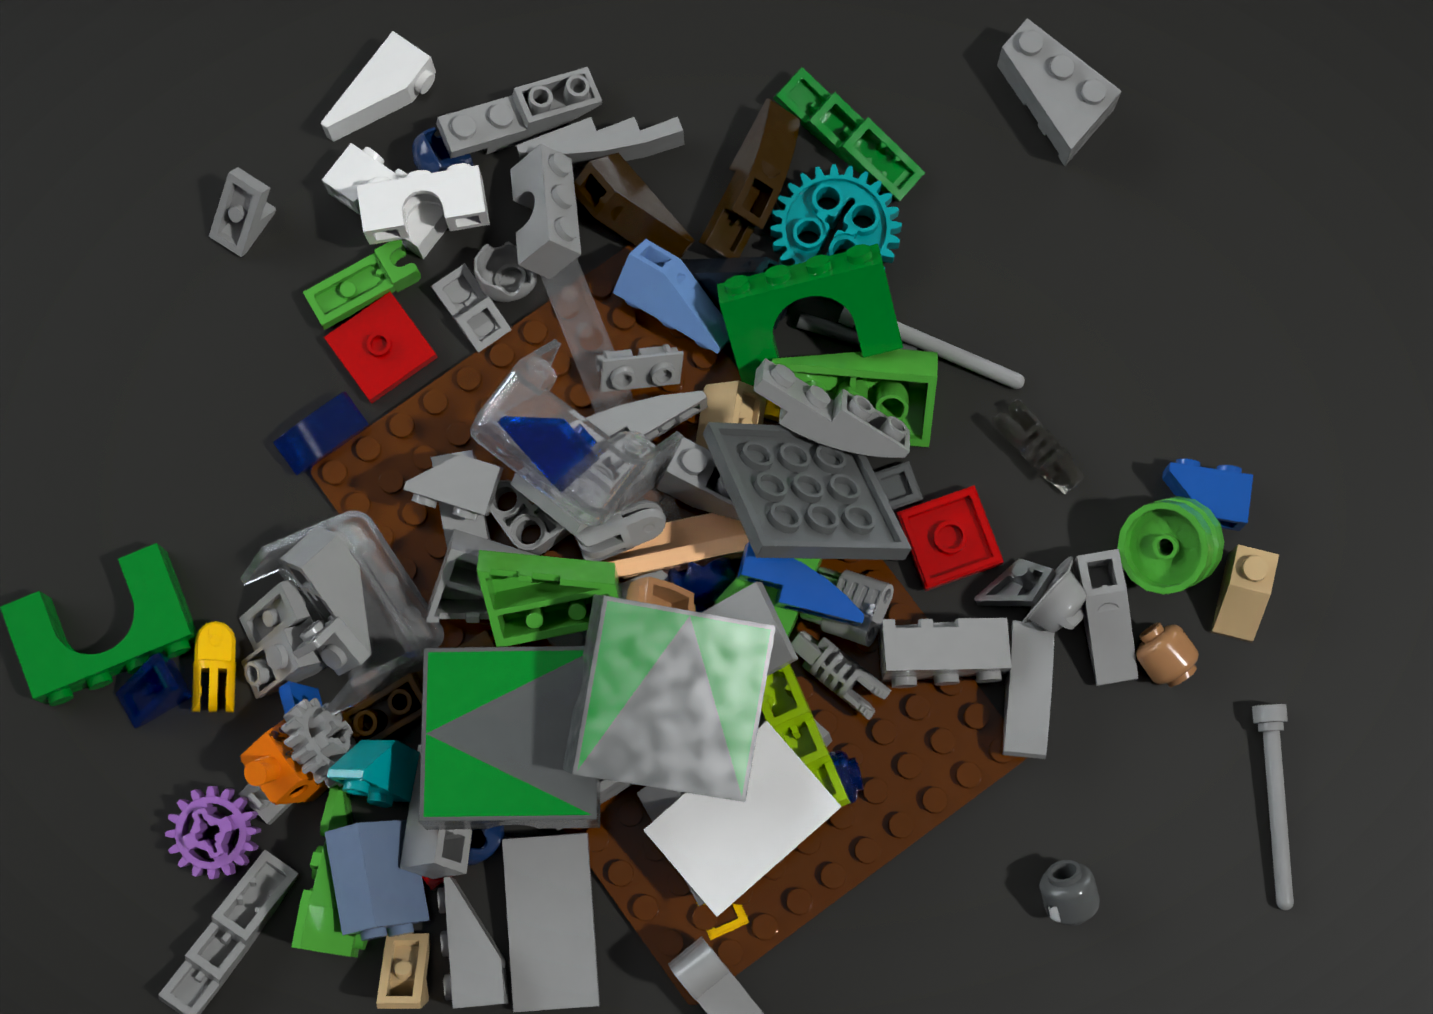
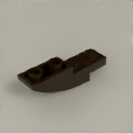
[699,99,800,258]
[342,630,496,743]

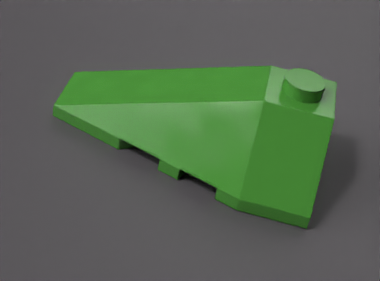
[291,785,368,958]

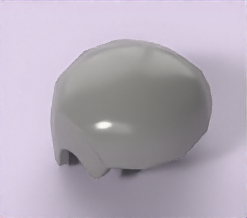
[474,241,537,302]

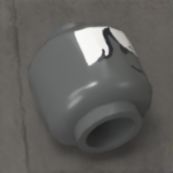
[1039,860,1100,926]

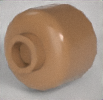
[1135,622,1199,687]

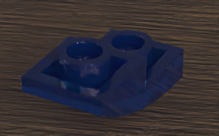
[273,392,369,475]

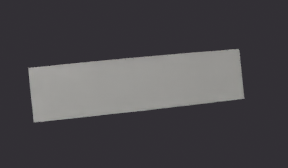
[516,116,685,167]
[538,390,708,457]
[158,850,299,1014]

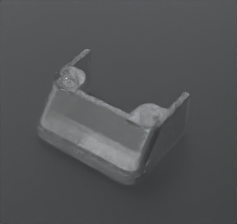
[470,339,683,526]
[240,510,444,715]

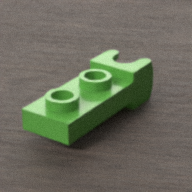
[303,240,421,330]

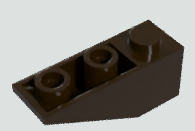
[574,153,695,258]

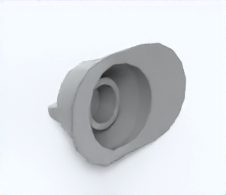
[1022,556,1087,632]

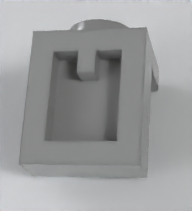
[293,616,371,676]

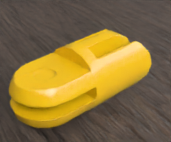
[191,621,236,712]

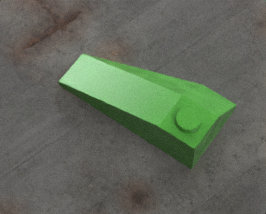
[772,349,938,447]

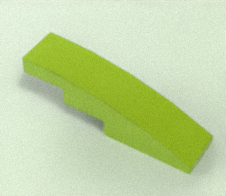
[761,664,850,807]

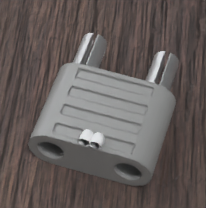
[800,567,894,647]

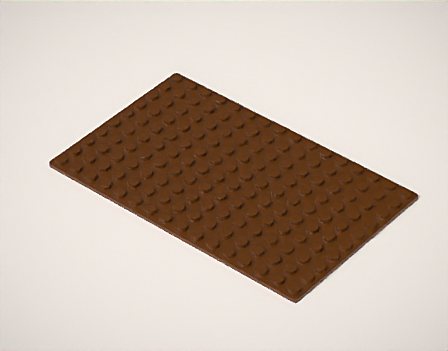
[311,243,1027,1005]

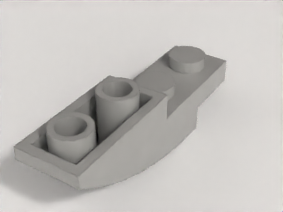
[436,67,602,159]
[753,358,910,458]

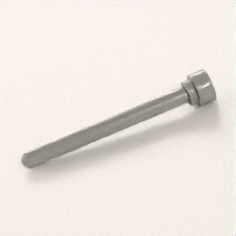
[838,306,1025,389]
[1252,704,1294,911]

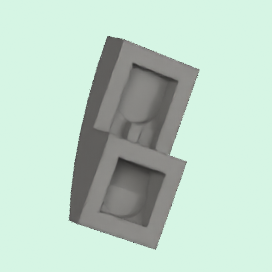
[431,263,512,353]

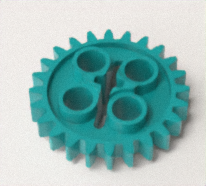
[770,164,902,269]

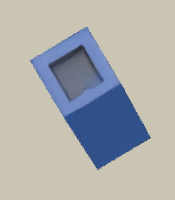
[1162,459,1253,531]

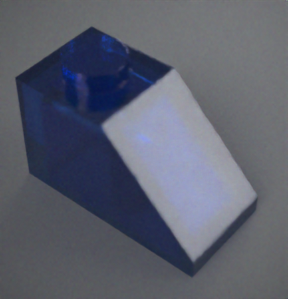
[498,416,600,493]

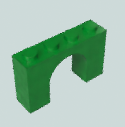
[717,244,903,386]
[0,543,197,706]

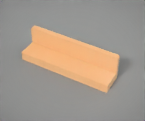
[601,513,749,584]

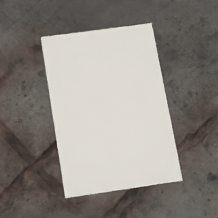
[644,721,842,917]

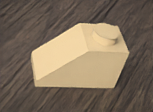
[1211,544,1279,643]

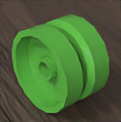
[1117,496,1224,595]

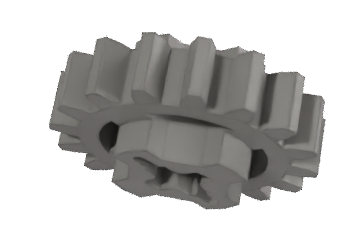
[281,698,357,788]

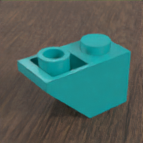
[327,740,420,807]

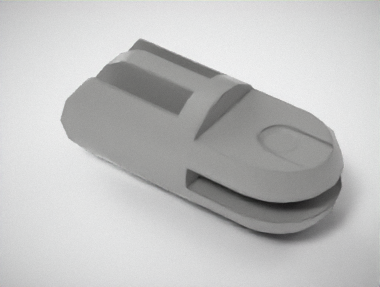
[575,500,666,561]

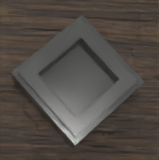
[875,461,923,512]

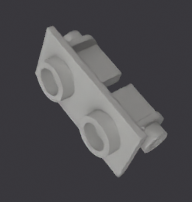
[595,344,684,392]

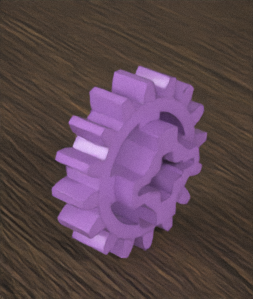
[165,786,261,879]

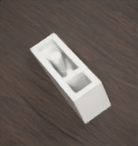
[320,31,436,142]

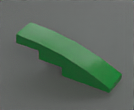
[773,67,926,202]

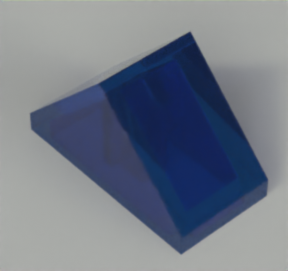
[116,653,192,728]

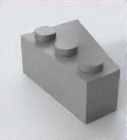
[997,18,1122,166]
[425,529,540,623]
[878,618,1012,688]

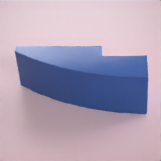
[737,542,865,626]

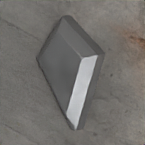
[974,558,1056,606]

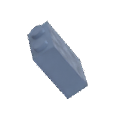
[325,820,430,941]

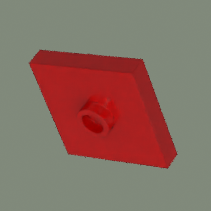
[324,291,438,404]
[896,485,1004,592]

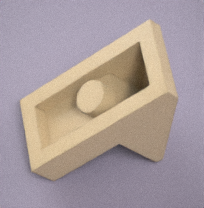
[376,933,431,1009]

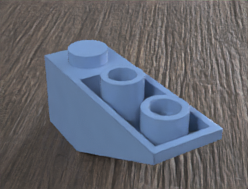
[613,239,730,354]

